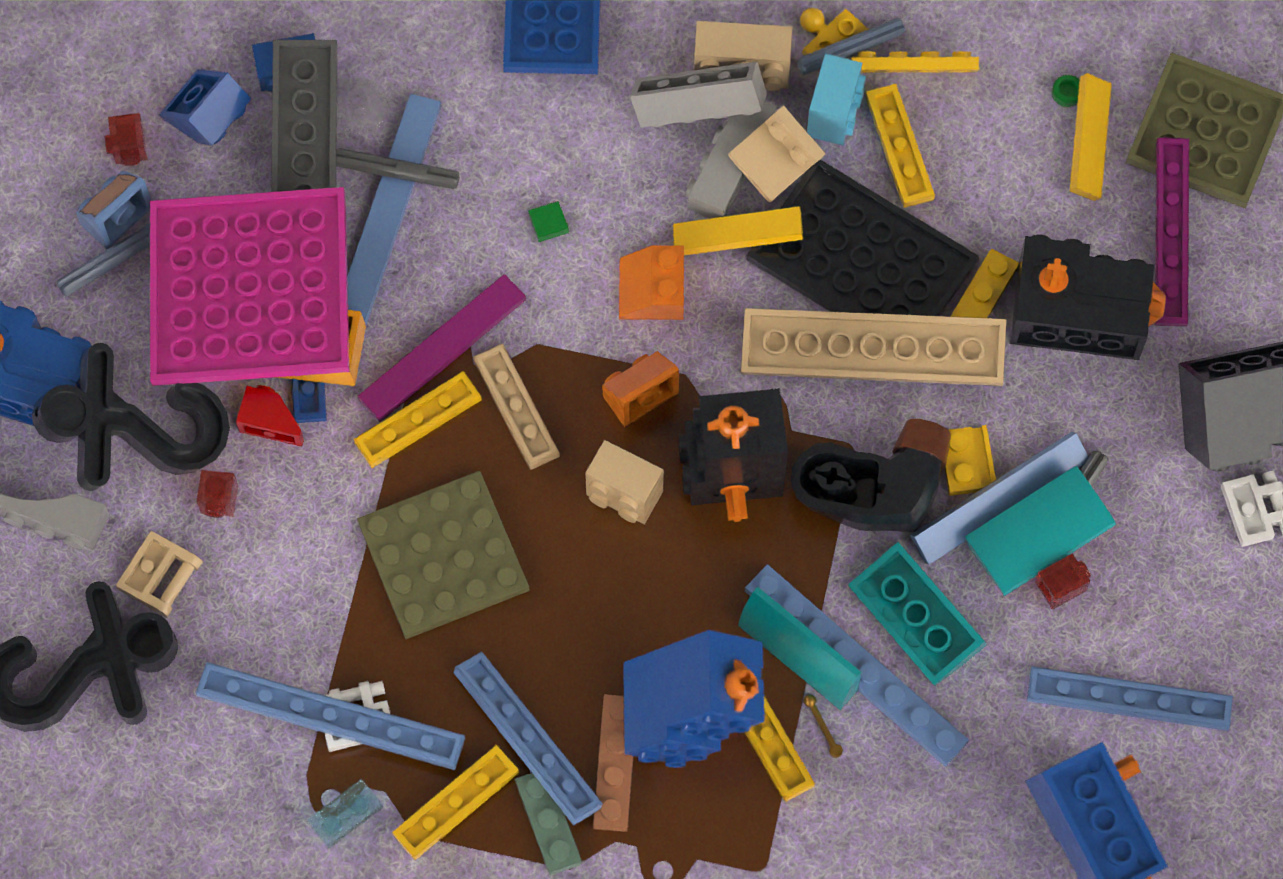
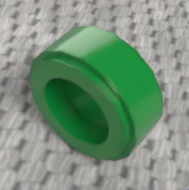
[1052,75,1080,107]

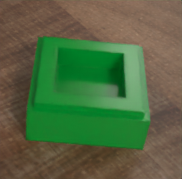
[528,201,569,243]

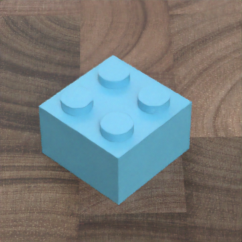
[807,54,866,145]

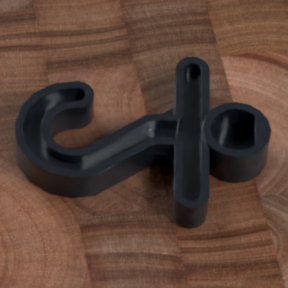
[32,343,230,491]
[0,581,178,732]

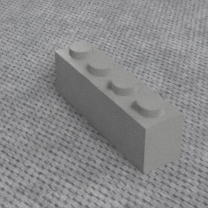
[630,62,767,128]
[685,101,777,219]

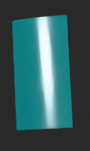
[965,465,1116,596]
[848,542,987,686]
[738,586,862,710]

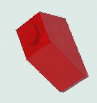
[236,385,304,447]

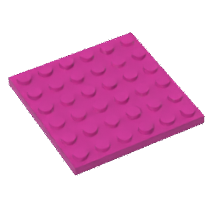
[150,187,350,386]

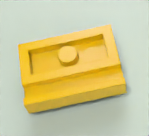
[944,425,996,496]

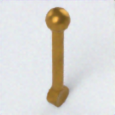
[803,694,843,758]

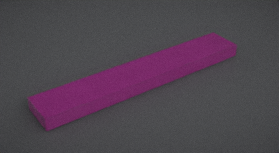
[1155,137,1189,327]
[358,274,526,422]

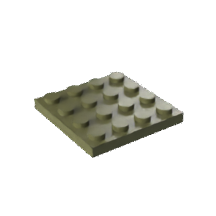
[1126,52,1283,209]
[357,471,530,639]

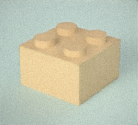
[585,440,664,525]

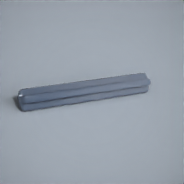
[796,18,906,75]
[57,224,150,296]

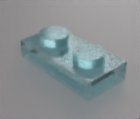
[307,779,383,849]

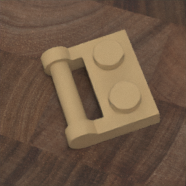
[115,531,203,618]

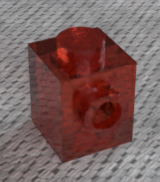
[104,113,148,166]
[197,470,238,518]
[1035,553,1091,610]

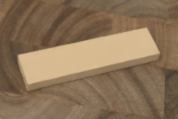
[473,343,560,470]

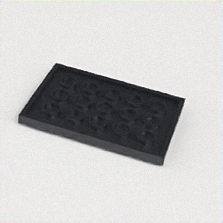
[746,159,979,316]

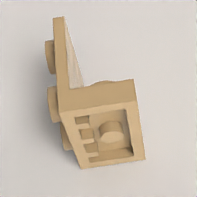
[728,105,825,202]

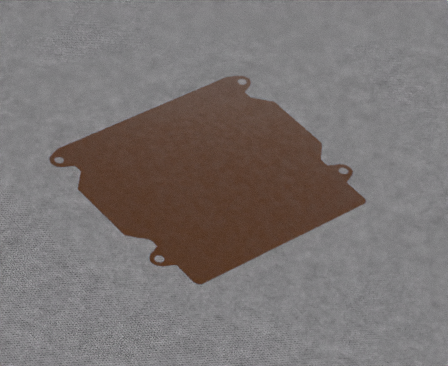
[306,328,855,879]

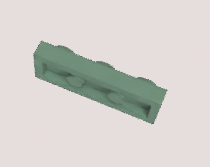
[515,773,582,876]

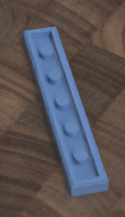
[910,432,1089,565]
[453,652,603,825]
[1027,666,1233,731]

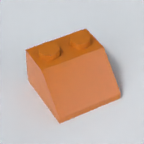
[619,245,684,320]
[602,351,679,427]

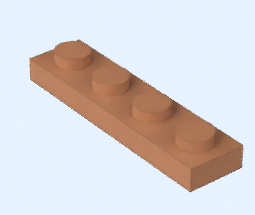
[593,694,633,832]

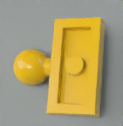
[800,7,868,70]

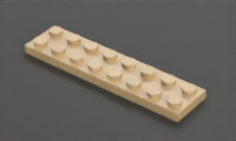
[741,308,1007,386]

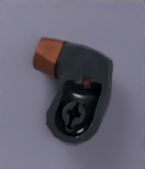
[791,419,951,532]

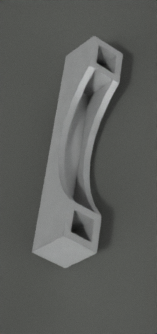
[0,493,110,550]

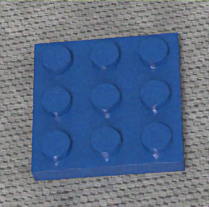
[503,0,600,74]

